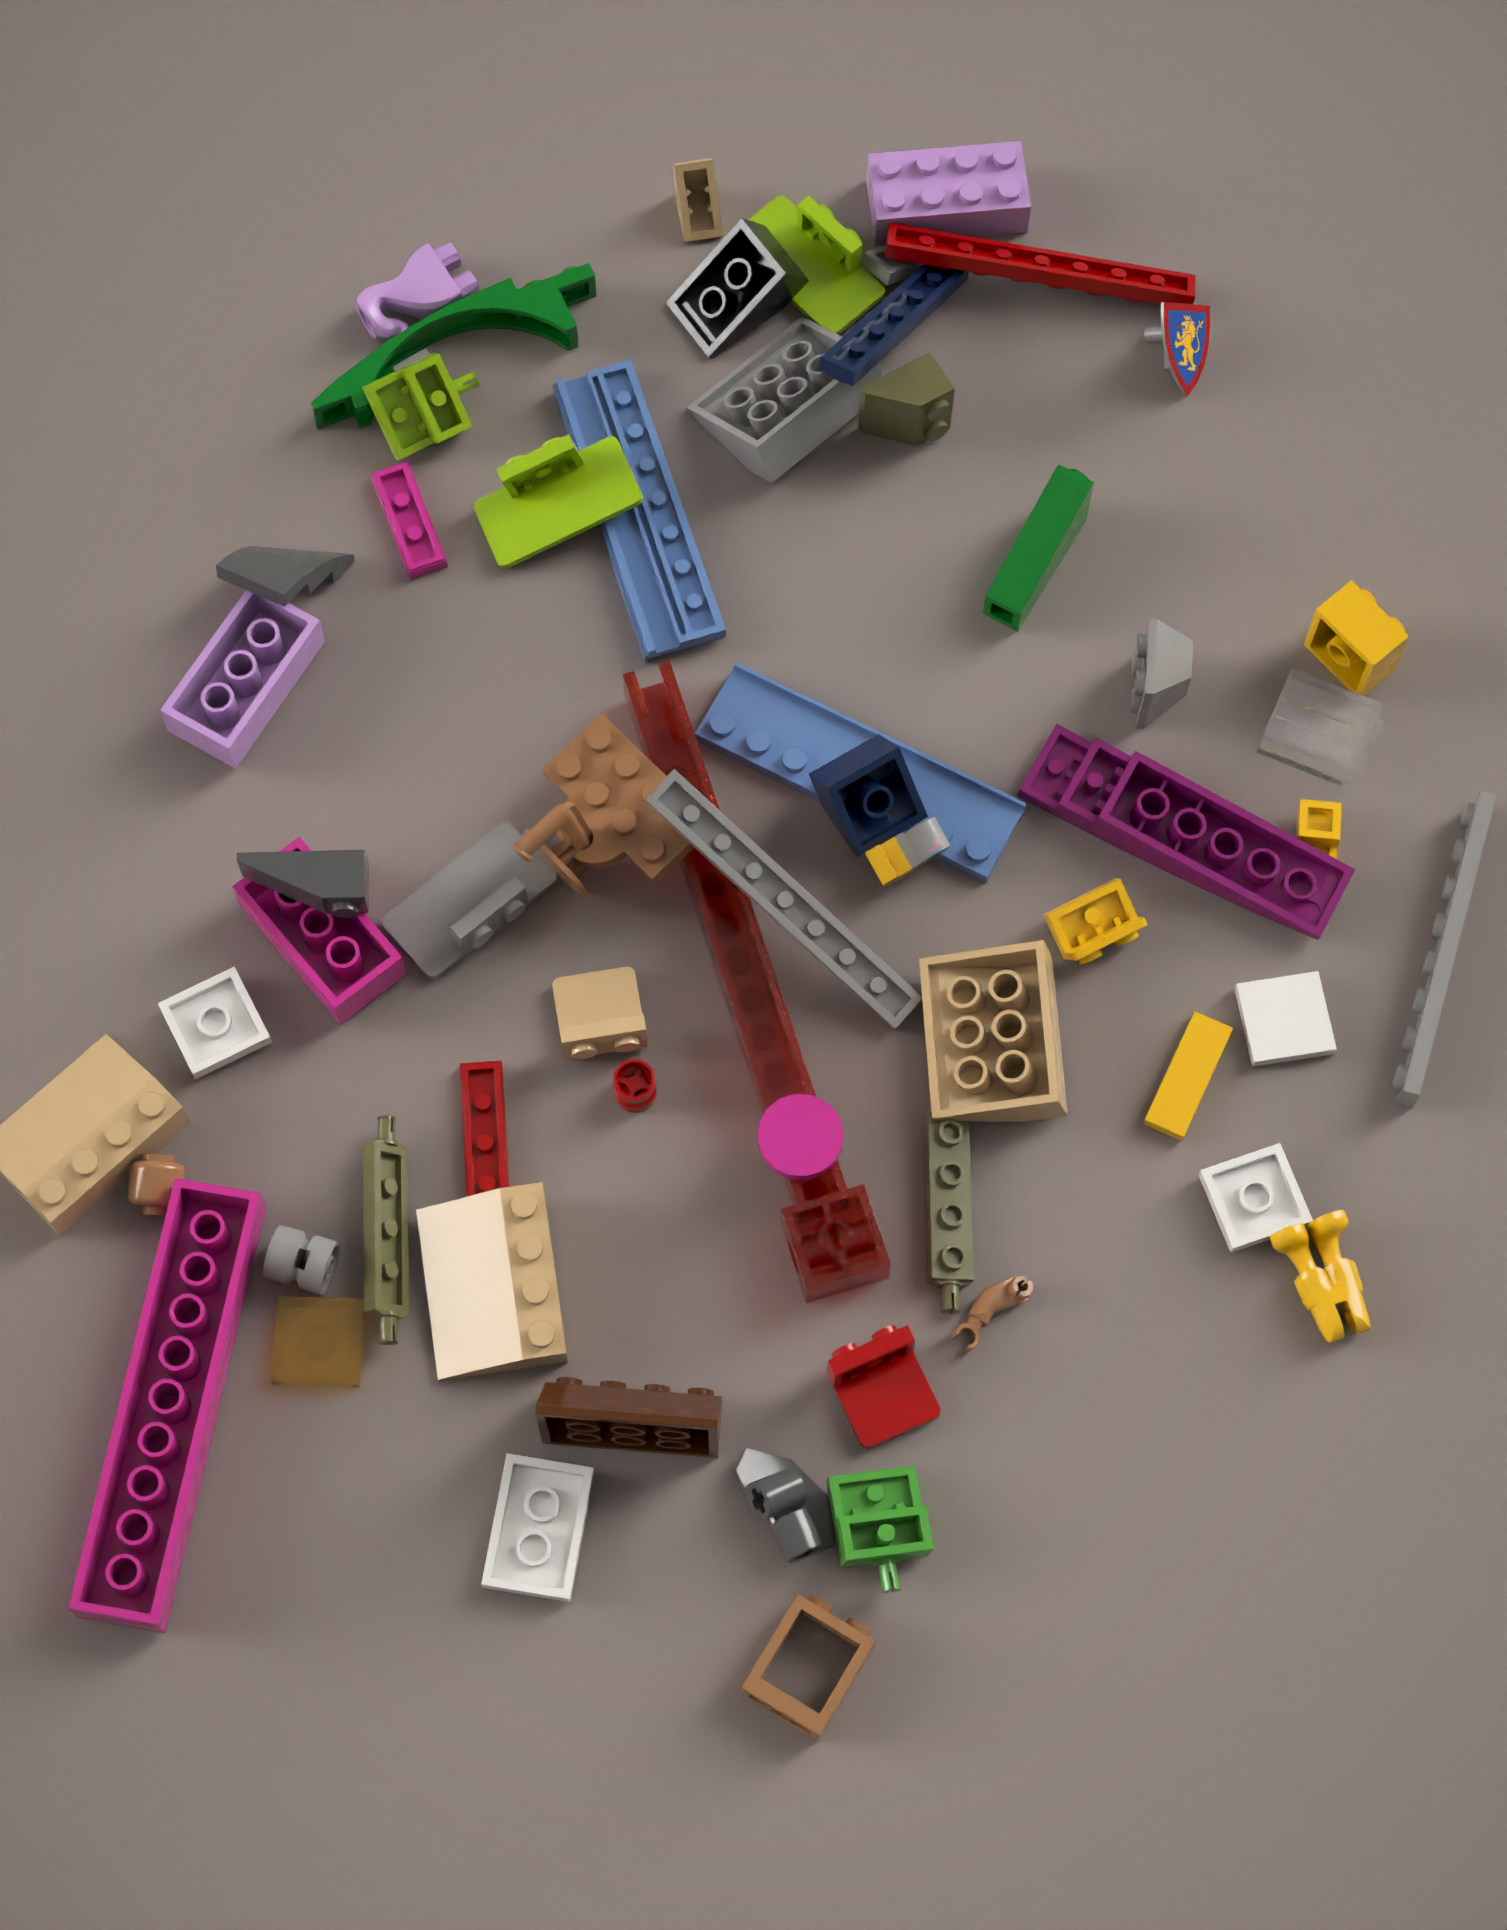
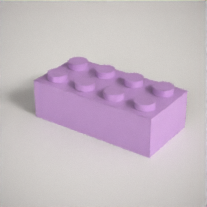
[866,141,1031,246]
[160,590,325,769]

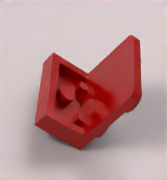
[826,1325,941,1449]

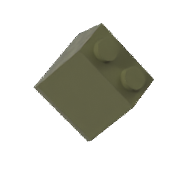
[858,352,955,446]

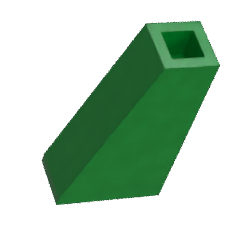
[983,464,1094,632]

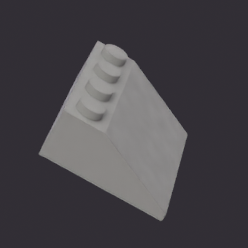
[686,316,883,483]

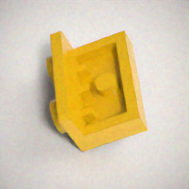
[1043,878,1148,964]

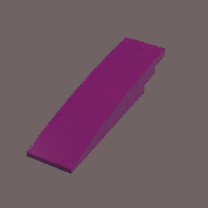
[1017,724,1355,940]

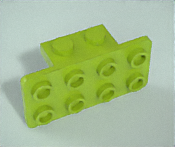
[748,195,885,335]
[474,434,644,569]

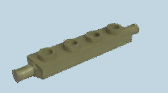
[924,1112,974,1314]
[363,1115,409,1346]

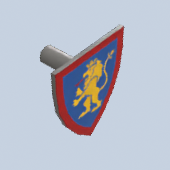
[1144,302,1210,397]

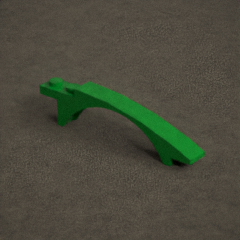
[311,263,597,429]

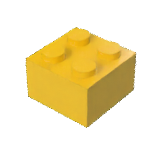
[1303,580,1409,700]

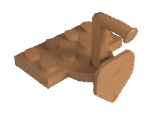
[512,714,694,897]

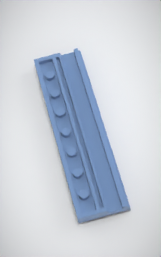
[552,359,726,662]
[695,663,1026,883]

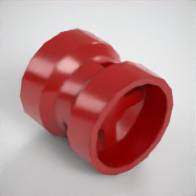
[613,1059,656,1113]

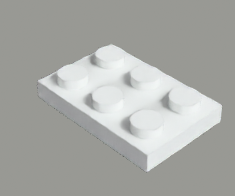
[481,1453,595,1602]

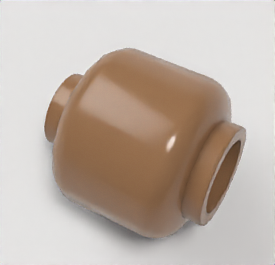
[128,1154,185,1216]

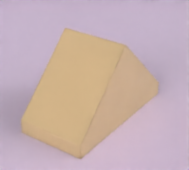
[674,158,723,242]

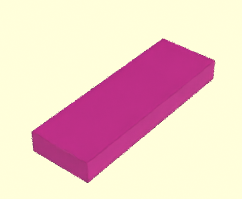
[370,461,448,580]

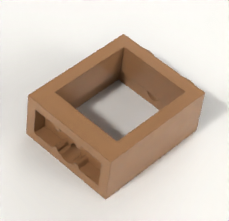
[741,1594,876,1742]

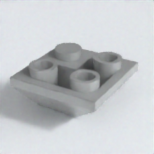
[1130,619,1193,728]

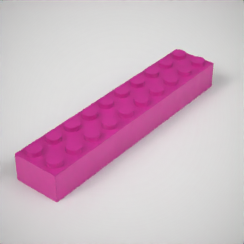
[68,1178,267,1634]

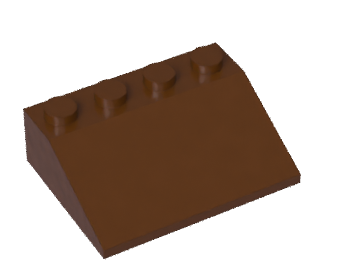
[535,1377,722,1458]

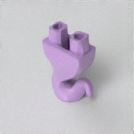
[356,242,479,341]

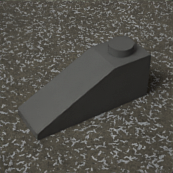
[237,850,369,918]

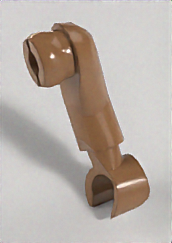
[951,1275,1034,1352]

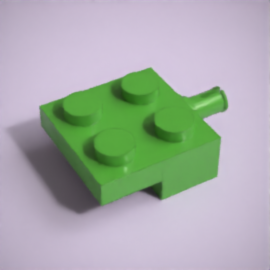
[826,1465,934,1593]

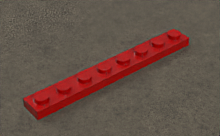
[885,223,1196,304]

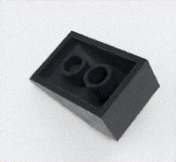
[665,218,809,359]

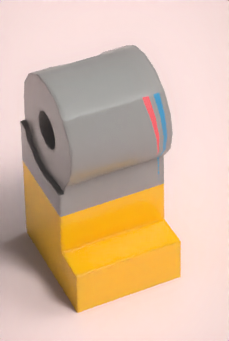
[865,817,951,886]

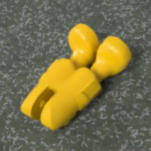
[1269,1210,1370,1344]

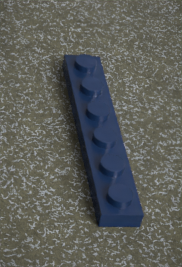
[818,264,969,386]

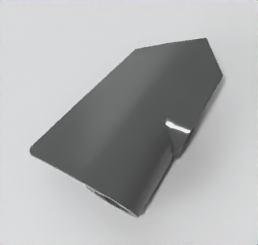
[734,1448,837,1563]

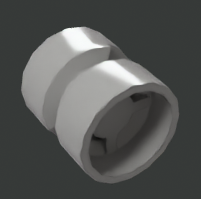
[263,1224,340,1296]

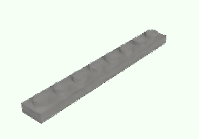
[644,769,922,1029]
[1392,790,1497,1109]

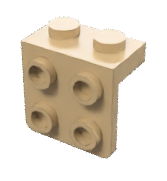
[552,966,648,1060]

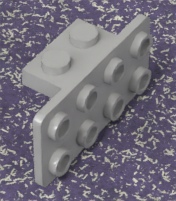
[381,822,557,979]

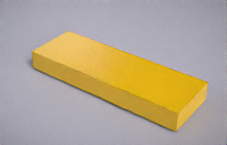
[1143,1011,1233,1141]

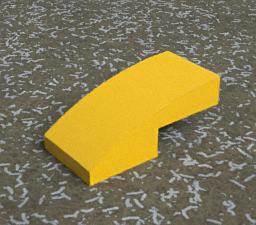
[1295,799,1342,859]

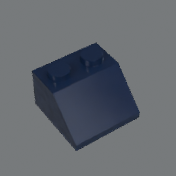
[809,734,928,857]

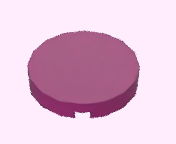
[757,1094,844,1181]

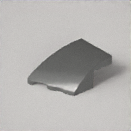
[216,546,355,607]

